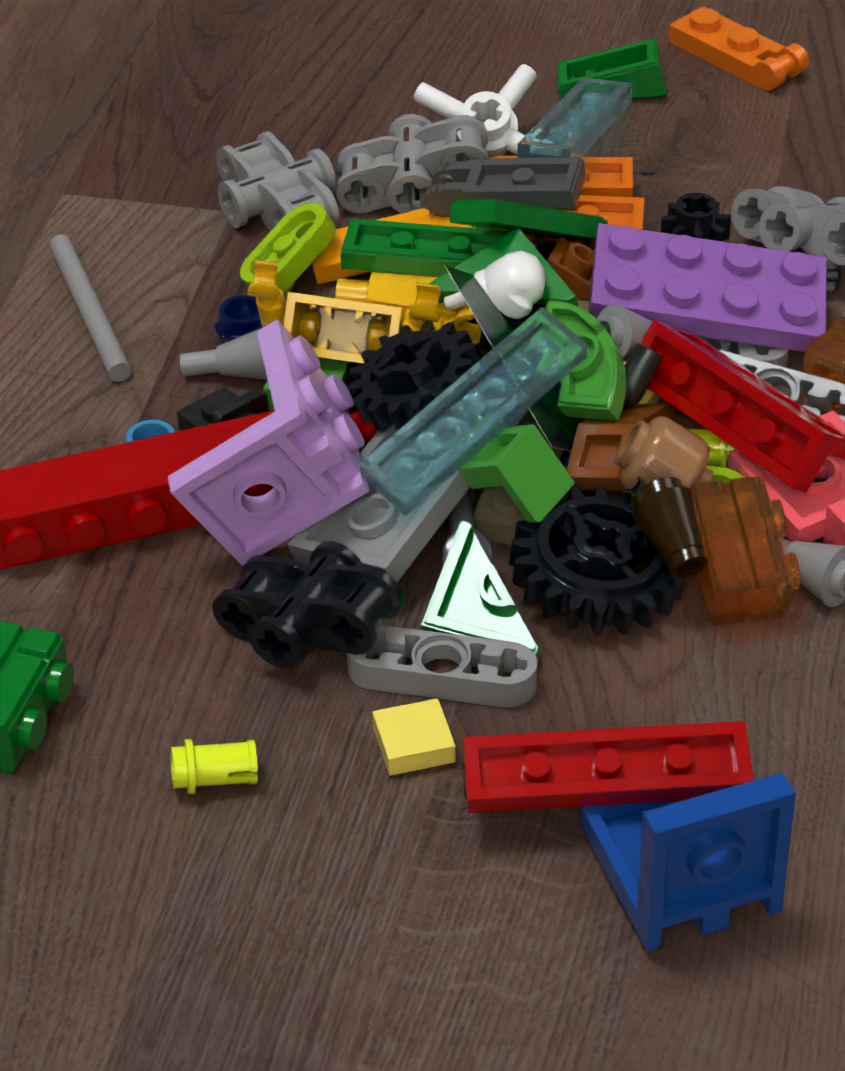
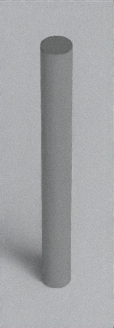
[49,234,132,382]

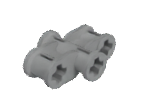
[336,114,488,214]
[216,131,340,231]
[731,186,845,265]

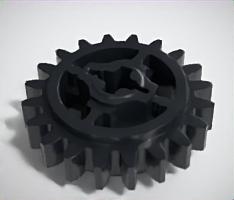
[509,487,686,636]

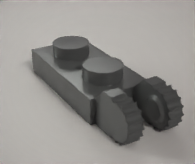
[423,157,586,217]

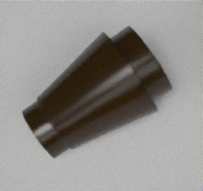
[633,477,708,578]

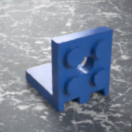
[580,772,796,952]

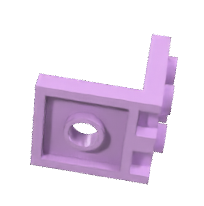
[168,319,370,566]

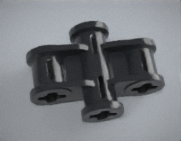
[212,541,405,669]

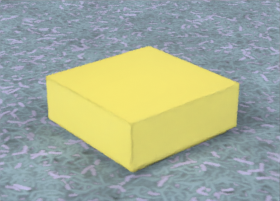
[372,698,456,776]

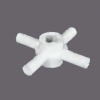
[413,64,560,161]

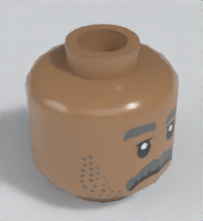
[614,416,713,503]

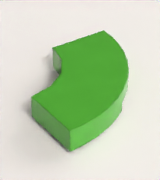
[528,300,626,421]

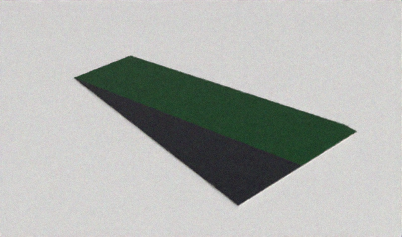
[445,265,579,452]

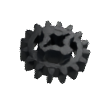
[347,321,484,434]

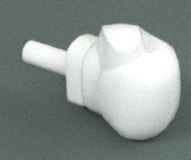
[444,250,545,319]

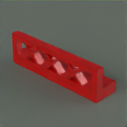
[642,319,845,493]
[462,721,754,813]

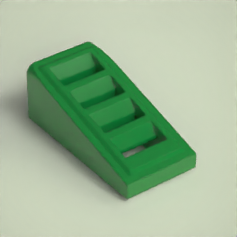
[558,38,667,98]

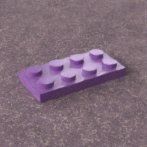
[588,223,827,354]

